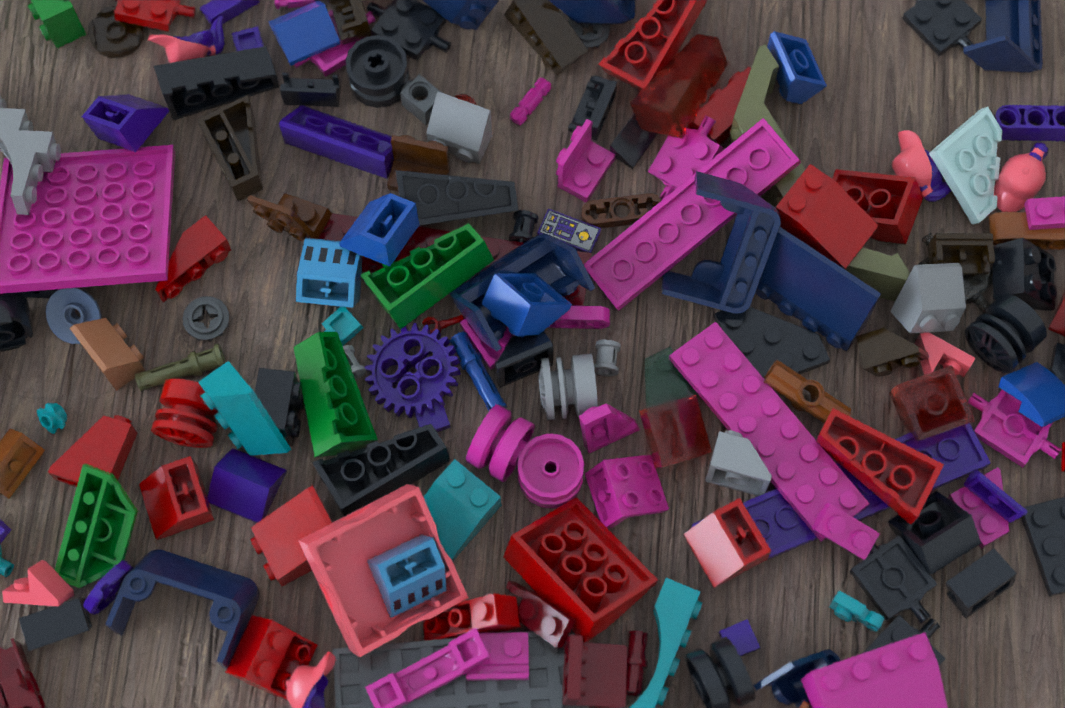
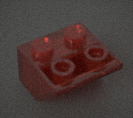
[639,395,712,468]

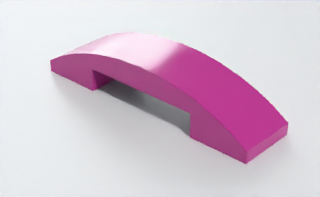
[365,628,491,708]

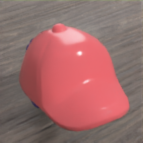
[148,16,224,63]
[892,130,952,202]
[994,142,1049,212]
[286,652,335,708]

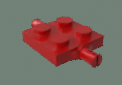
[113,0,196,32]

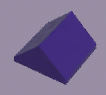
[207,448,287,523]

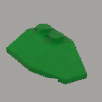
[54,464,138,588]

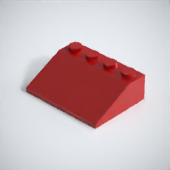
[503,497,658,643]

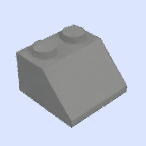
[426,92,492,164]
[890,263,966,334]
[705,430,772,496]

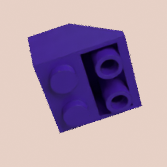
[81,95,169,152]

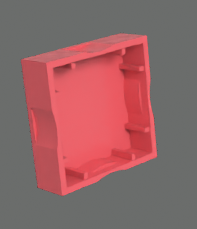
[298,484,469,657]

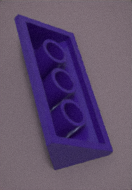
[279,105,394,179]

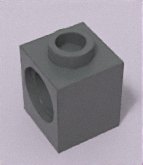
[400,74,442,126]

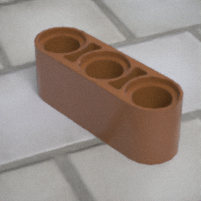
[989,212,1065,250]

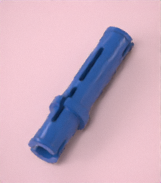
[449,331,507,411]

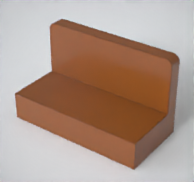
[0,429,45,499]

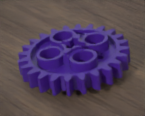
[365,323,461,418]

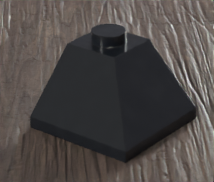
[496,331,553,388]

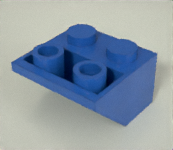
[339,193,419,267]

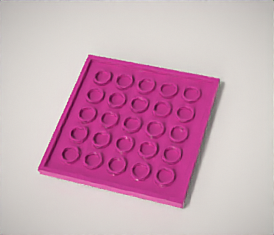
[0,145,175,294]

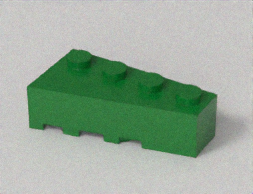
[27,0,86,49]
[360,223,494,329]
[293,332,378,457]

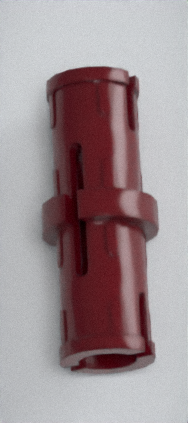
[626,630,648,696]

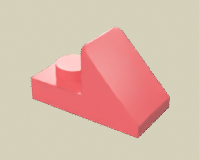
[914,332,975,381]
[2,560,74,606]

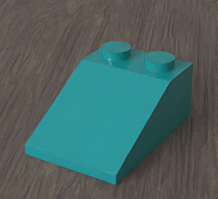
[423,459,502,562]

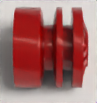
[151,379,218,448]

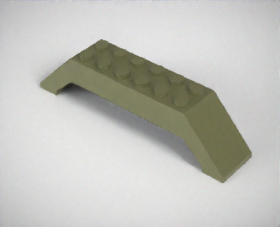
[727,44,910,302]

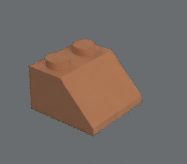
[70,318,145,391]

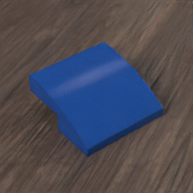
[998,362,1065,427]

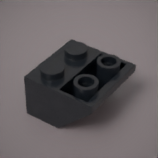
[993,238,1057,311]
[255,368,305,446]

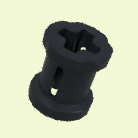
[509,210,539,243]

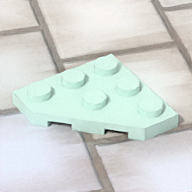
[929,107,1002,224]

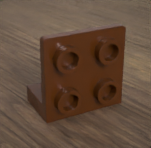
[387,135,450,192]
[247,193,333,241]

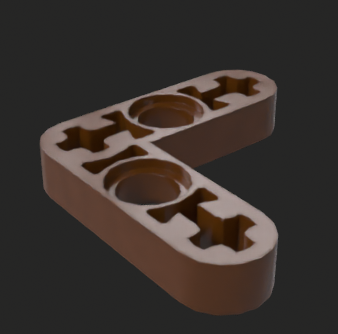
[581,193,662,228]

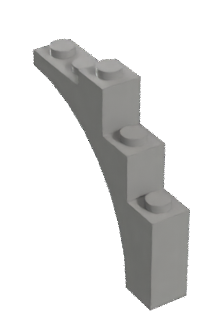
[0,94,61,215]

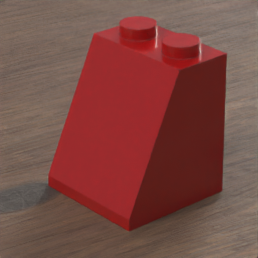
[250,485,332,587]

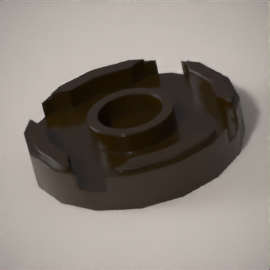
[88,6,144,58]

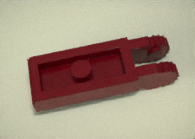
[506,580,576,648]

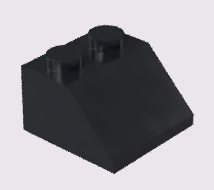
[888,491,981,575]

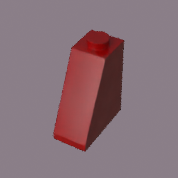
[48,415,137,487]

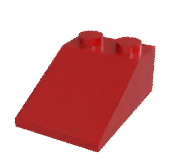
[776,164,879,270]
[832,169,924,244]

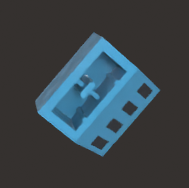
[296,238,362,308]
[367,534,446,618]

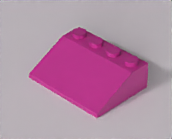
[801,632,948,708]

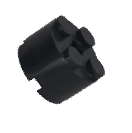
[0,292,33,352]

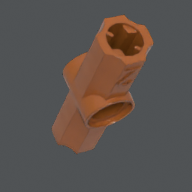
[763,360,851,424]

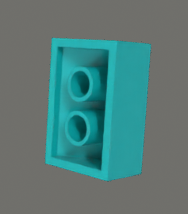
[198,361,292,456]

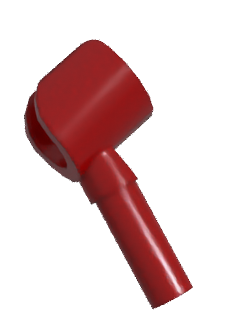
[422,315,464,334]

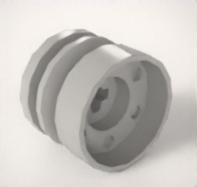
[538,354,598,421]

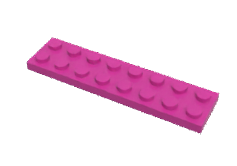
[584,118,801,310]
[669,322,870,542]

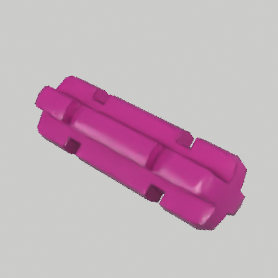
[510,77,551,126]

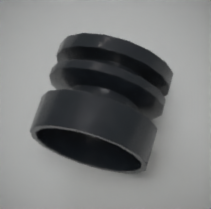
[965,294,1047,373]

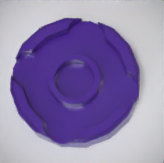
[83,560,133,615]

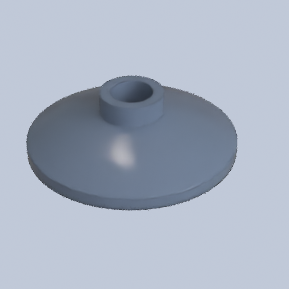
[46,288,101,344]

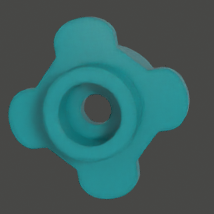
[36,403,67,434]

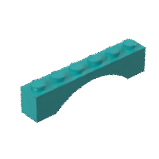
[629,578,703,708]

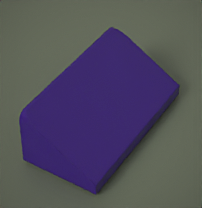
[199,0,260,26]
[964,469,1028,523]

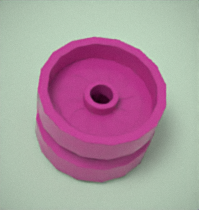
[466,404,535,482]
[517,433,584,509]

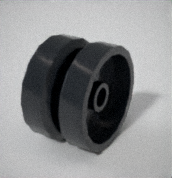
[346,35,410,108]
[685,637,756,708]

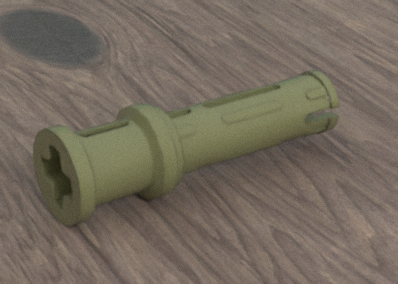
[135,343,226,392]

